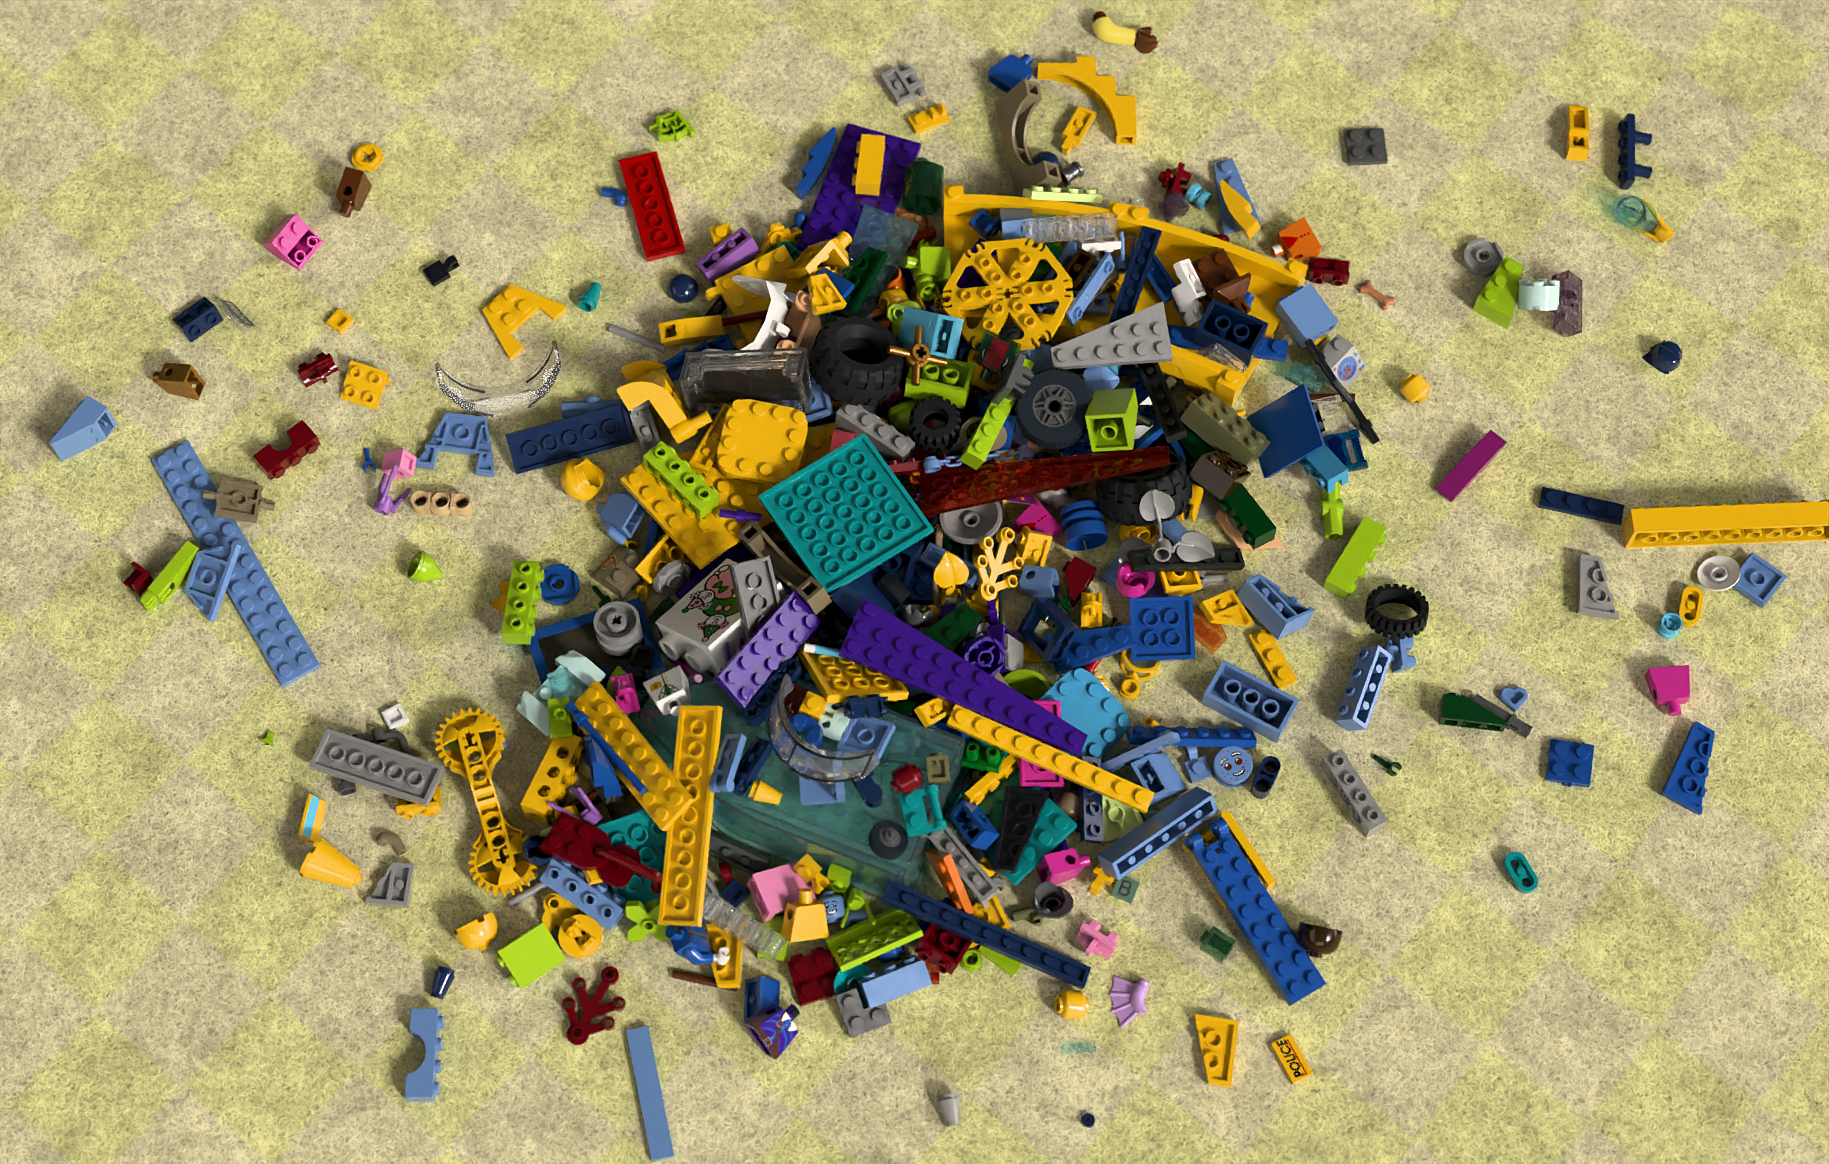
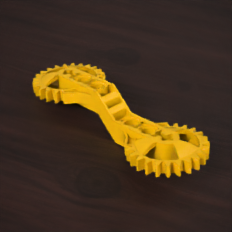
[434,707,539,897]

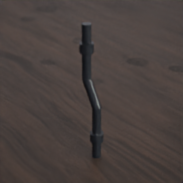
[1305,339,1380,445]

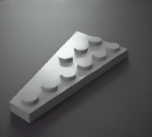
[1049,301,1173,370]

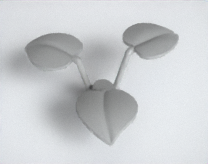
[1118,489,1215,568]

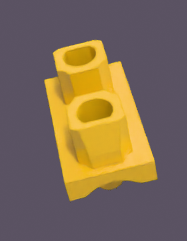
[1081,592,1102,630]

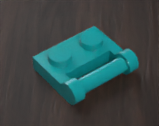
[899,785,947,837]

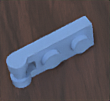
[709,734,747,793]

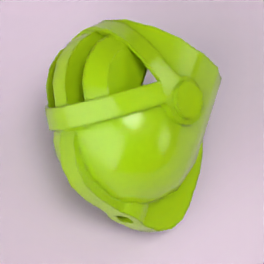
[887,398,921,434]

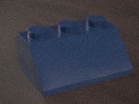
[877,540,925,588]

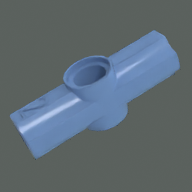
[561,397,623,419]

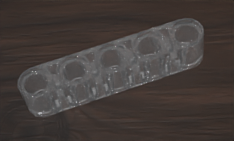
[1022,213,1118,243]
[702,889,786,960]

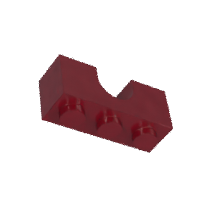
[253,420,320,480]

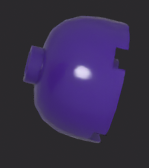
[961,635,1005,676]

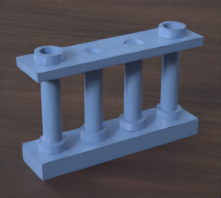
[1030,241,1115,326]

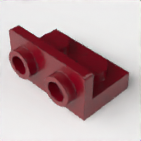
[1308,257,1350,286]

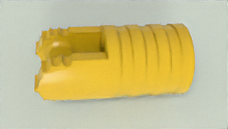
[1177,484,1204,522]

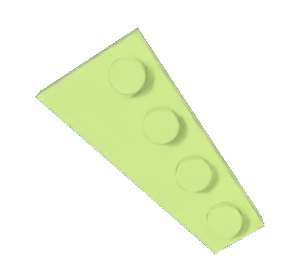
[1023,185,1103,203]

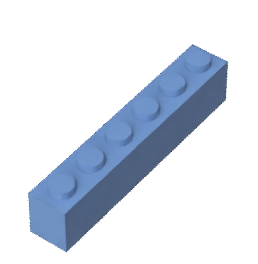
[1097,786,1218,880]

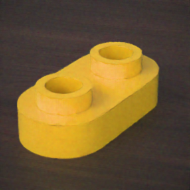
[1677,586,1703,627]

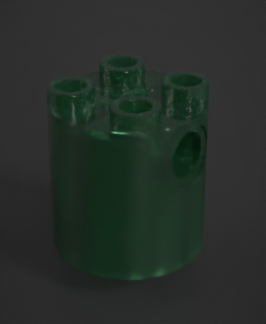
[902,157,944,216]

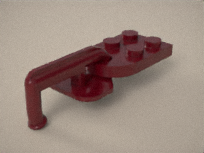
[540,811,662,894]

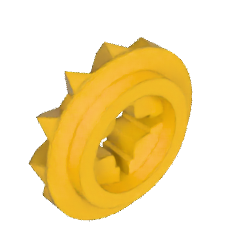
[352,143,384,172]

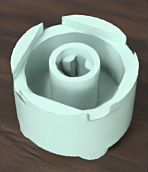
[1518,278,1560,311]

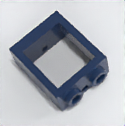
[1017,597,1080,662]

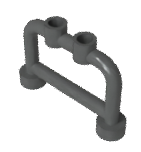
[338,727,411,796]

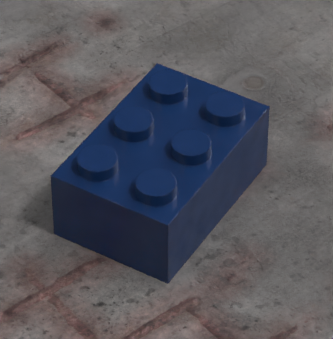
[1193,299,1268,367]

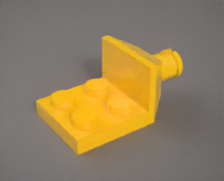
[783,231,852,279]

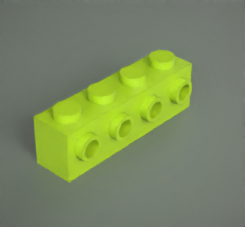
[643,441,719,520]
[501,561,544,645]

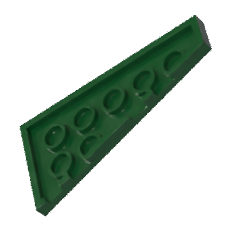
[884,603,982,719]

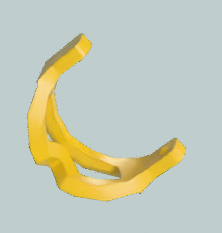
[1120,649,1161,682]

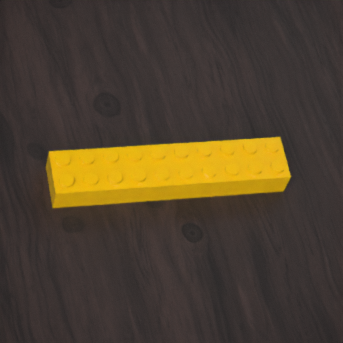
[1622,499,1829,548]

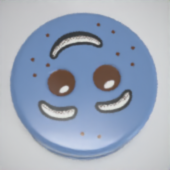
[1212,746,1253,788]

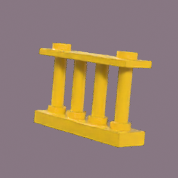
[1182,809,1276,909]

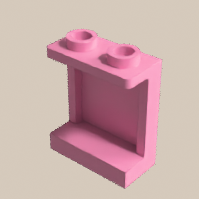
[747,861,816,922]

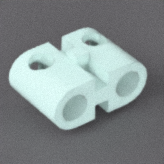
[818,703,851,742]

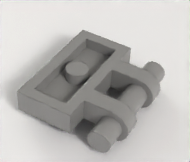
[880,63,927,107]

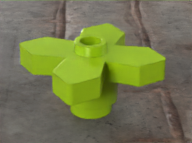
[626,900,671,942]

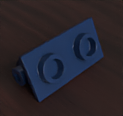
[840,694,888,719]

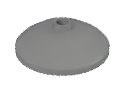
[940,488,1002,544]

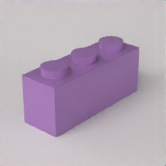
[695,227,760,287]

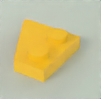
[807,273,847,316]
[1199,589,1253,627]

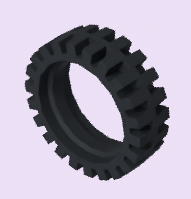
[1365,584,1429,639]

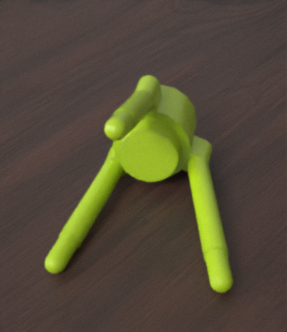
[840,887,875,928]

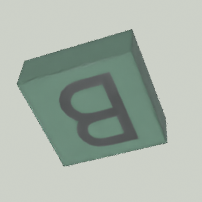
[1111,877,1140,904]

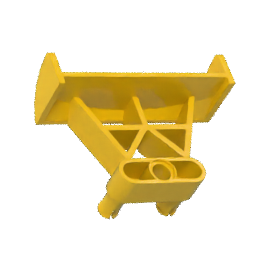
[617,360,713,444]

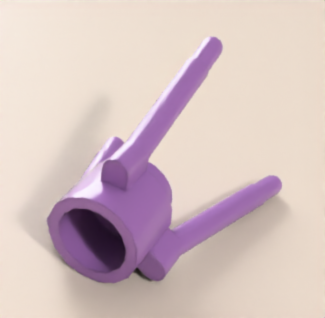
[373,464,412,516]
[547,786,603,826]

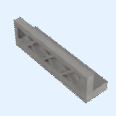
[928,826,1000,909]

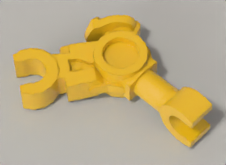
[754,222,803,259]

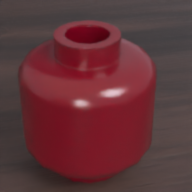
[890,762,924,795]

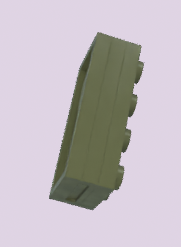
[1181,390,1271,467]

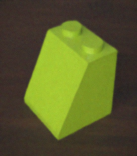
[1085,388,1138,452]

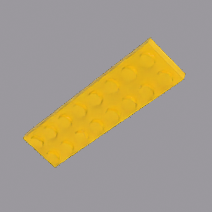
[570,680,695,831]

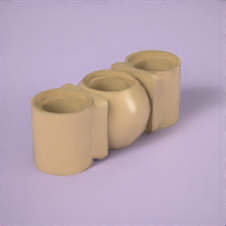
[410,490,473,517]

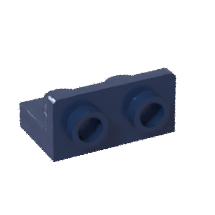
[172,296,223,342]

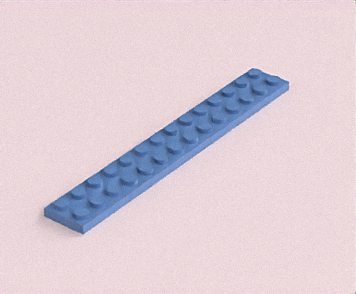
[151,440,321,687]

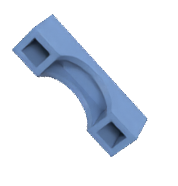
[405,1009,444,1102]

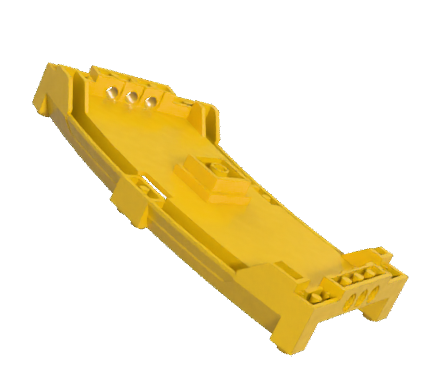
[943,185,1308,407]

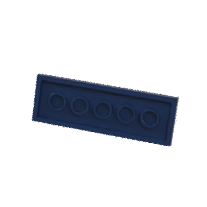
[505,402,635,475]

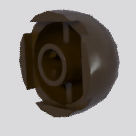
[1297,922,1343,959]

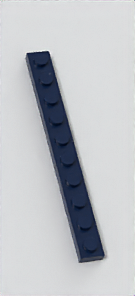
[880,879,1091,989]

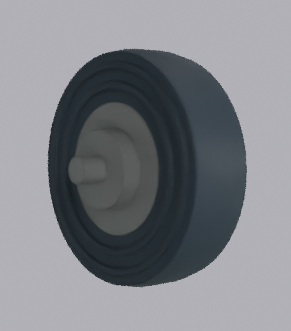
[868,820,909,860]

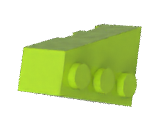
[1473,256,1524,329]

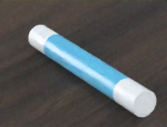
[803,643,845,659]

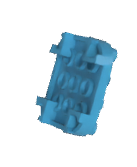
[1038,668,1131,759]

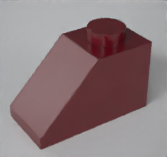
[1062,556,1096,607]

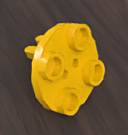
[558,914,602,959]

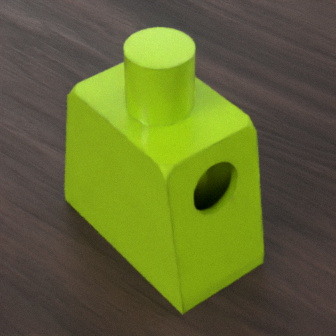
[903,246,951,289]

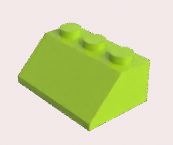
[904,356,976,409]

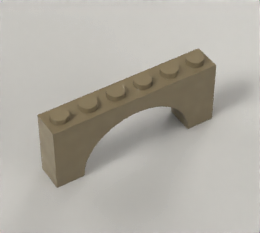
[995,79,1062,197]

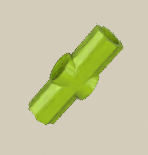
[1320,482,1344,540]

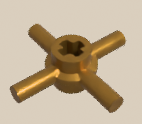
[887,326,947,386]

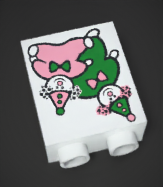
[656,558,787,674]

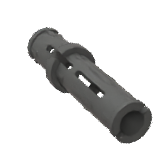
[1472,694,1533,738]

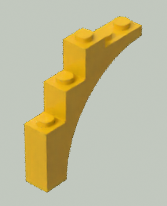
[1037,55,1137,145]

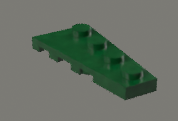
[832,247,888,318]

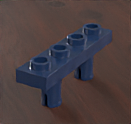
[1618,113,1652,190]
[1071,756,1104,844]

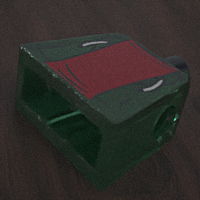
[976,329,1021,382]

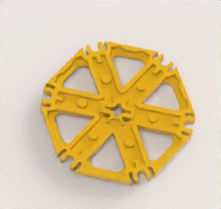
[942,238,1073,352]

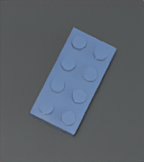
[1201,660,1299,743]

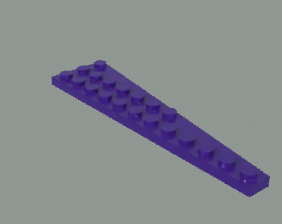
[838,597,1088,757]

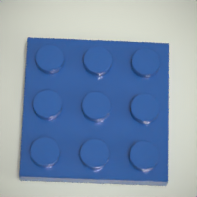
[1129,596,1195,662]

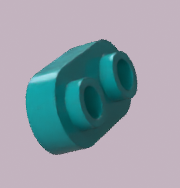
[1503,852,1538,894]

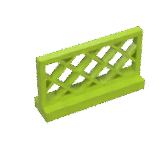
[825,908,923,972]

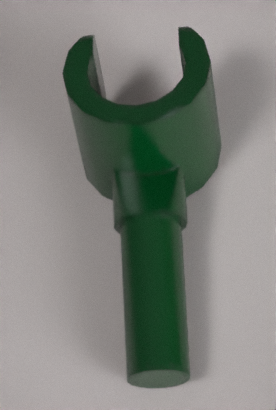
[592,585,611,608]
[1372,754,1402,776]

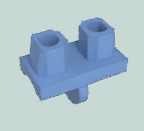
[1382,636,1416,673]

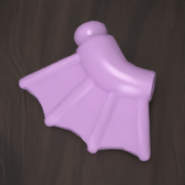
[1109,976,1150,1028]

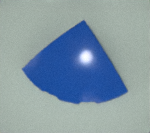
[584,734,622,798]

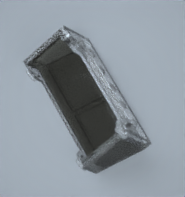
[679,347,813,416]

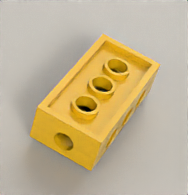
[521,734,586,827]

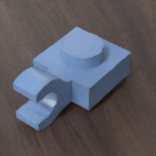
[1184,746,1212,784]

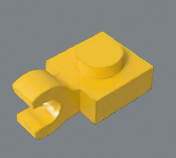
[792,853,830,894]
[1089,862,1115,896]

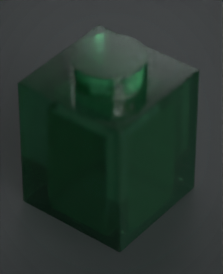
[1199,926,1236,964]

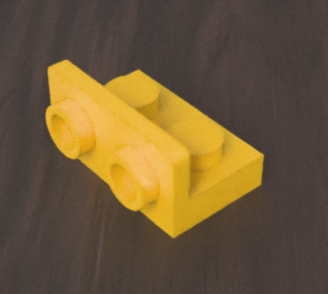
[1012,526,1053,571]
[396,786,442,819]

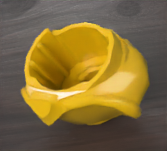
[560,459,606,502]

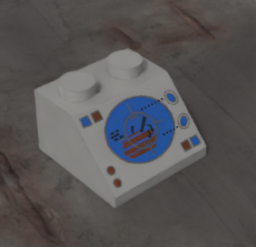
[1310,334,1366,389]

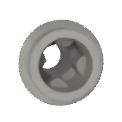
[937,1092,960,1127]

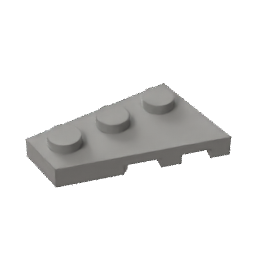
[1576,554,1620,620]

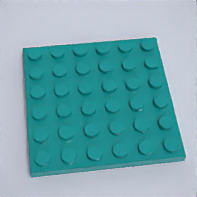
[758,433,934,595]

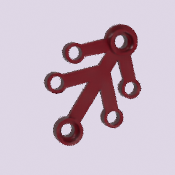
[562,966,626,1045]

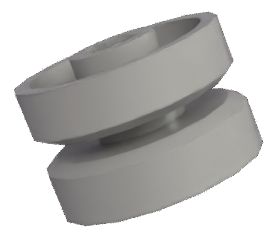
[593,601,643,656]

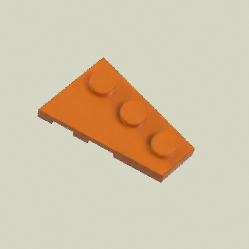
[924,848,974,914]

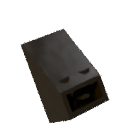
[1189,450,1252,500]

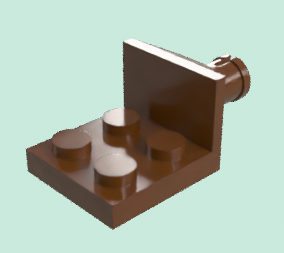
[1191,248,1251,314]

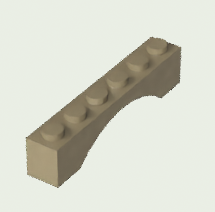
[736,520,832,615]

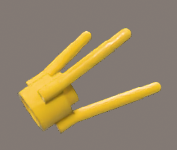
[1628,198,1675,244]

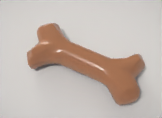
[1358,280,1395,310]

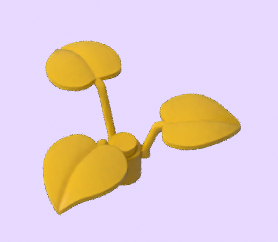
[913,551,998,629]

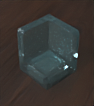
[547,667,576,698]

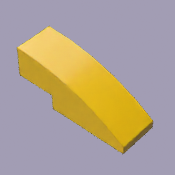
[1566,105,1590,162]
[1220,179,1261,239]

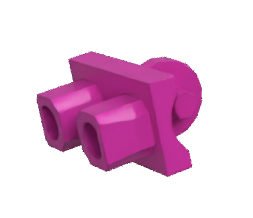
[611,673,640,714]

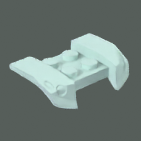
[516,650,606,737]

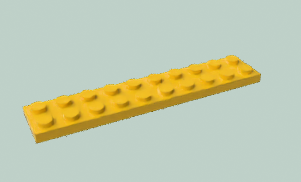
[658,706,723,927]

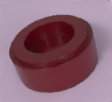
[718,860,734,883]

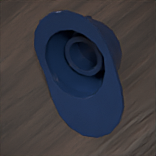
[1642,340,1682,374]

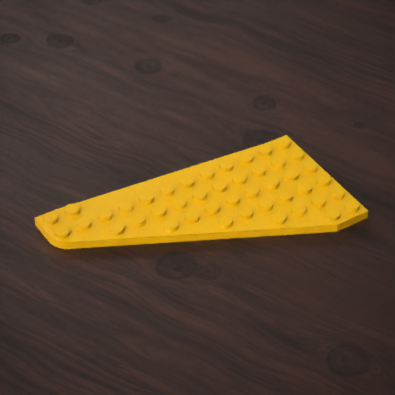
[620,416,889,570]

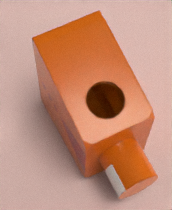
[1270,217,1322,261]

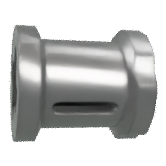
[1059,161,1084,186]

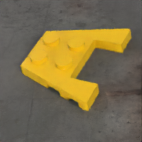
[482,284,567,360]

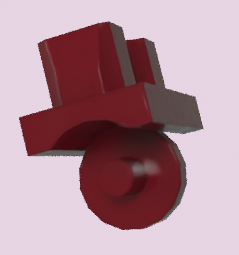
[1158,162,1192,201]
[297,352,338,388]

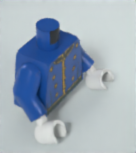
[665,901,731,965]

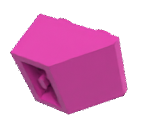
[262,214,324,270]

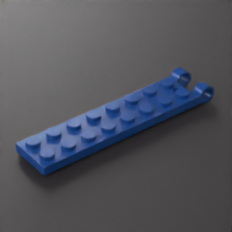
[1184,817,1326,1006]

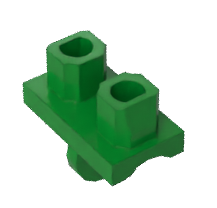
[961,742,1005,776]

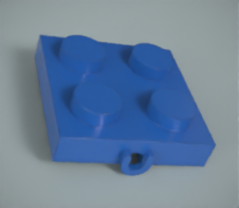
[1546,739,1594,788]

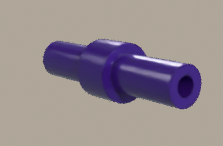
[719,509,762,522]

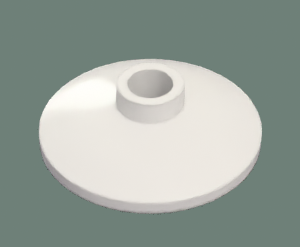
[1697,556,1741,591]

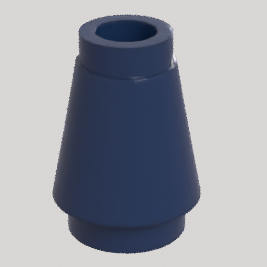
[430,965,455,1000]

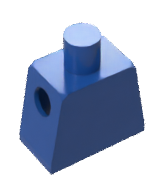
[988,54,1033,93]

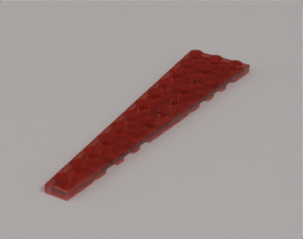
[919,445,1170,517]

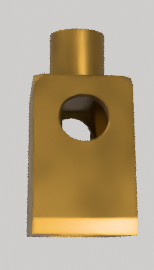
[152,363,205,400]

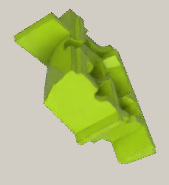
[649,109,695,143]

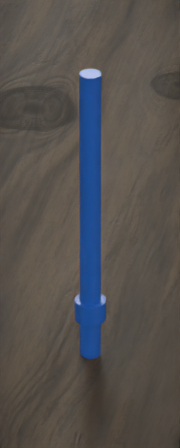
[565,701,647,794]

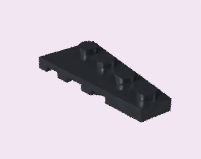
[992,786,1050,874]

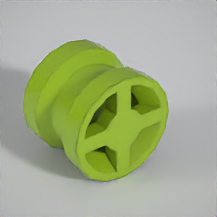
[916,275,939,301]

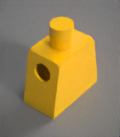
[781,888,829,942]

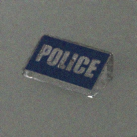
[217,299,256,335]

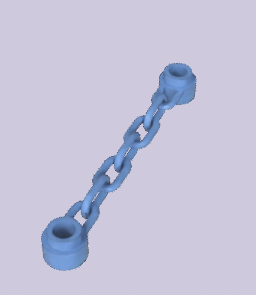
[923,445,1033,473]

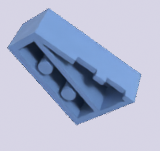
[1237,574,1315,640]

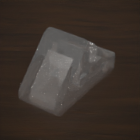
[1311,394,1342,427]

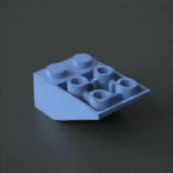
[49,396,117,461]

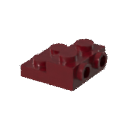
[914,924,972,975]
[787,947,837,1007]

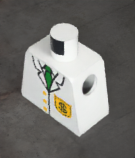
[643,665,691,716]

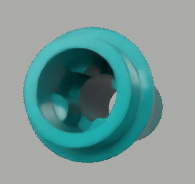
[578,282,602,312]

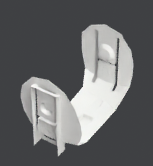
[702,275,797,377]

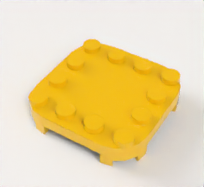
[717,399,808,486]

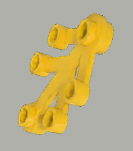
[973,527,1024,601]

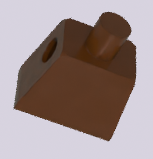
[336,167,372,218]

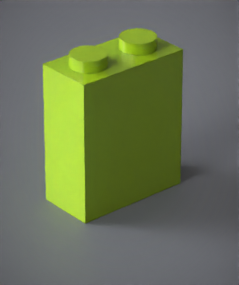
[495,920,567,989]

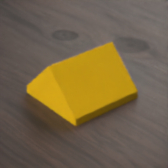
[1159,571,1203,597]

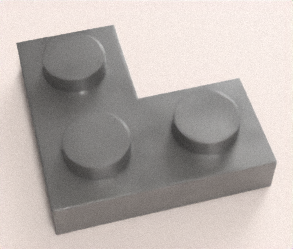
[835,987,892,1038]

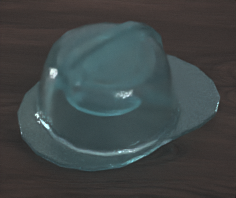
[1611,194,1657,233]

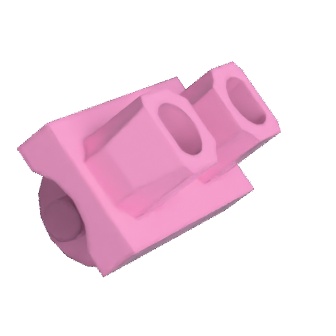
[1076,919,1118,959]

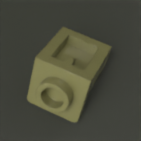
[925,752,951,785]

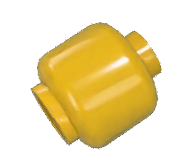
[878,288,909,309]
[1399,373,1430,403]
[1055,990,1089,1019]

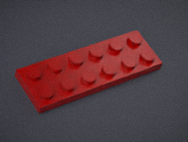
[619,151,686,262]

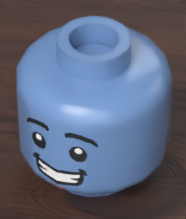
[817,891,845,924]

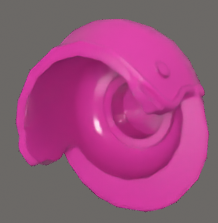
[1116,561,1155,598]

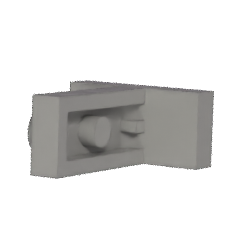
[626,400,661,454]

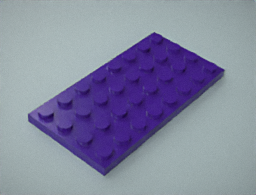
[797,123,921,267]

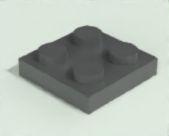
[1344,128,1388,166]

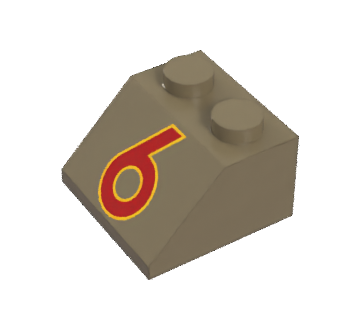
[591,546,643,600]

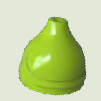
[407,550,442,583]

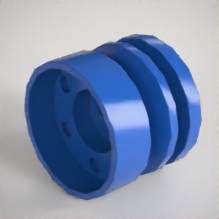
[1059,500,1109,551]

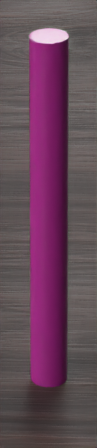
[668,657,703,682]

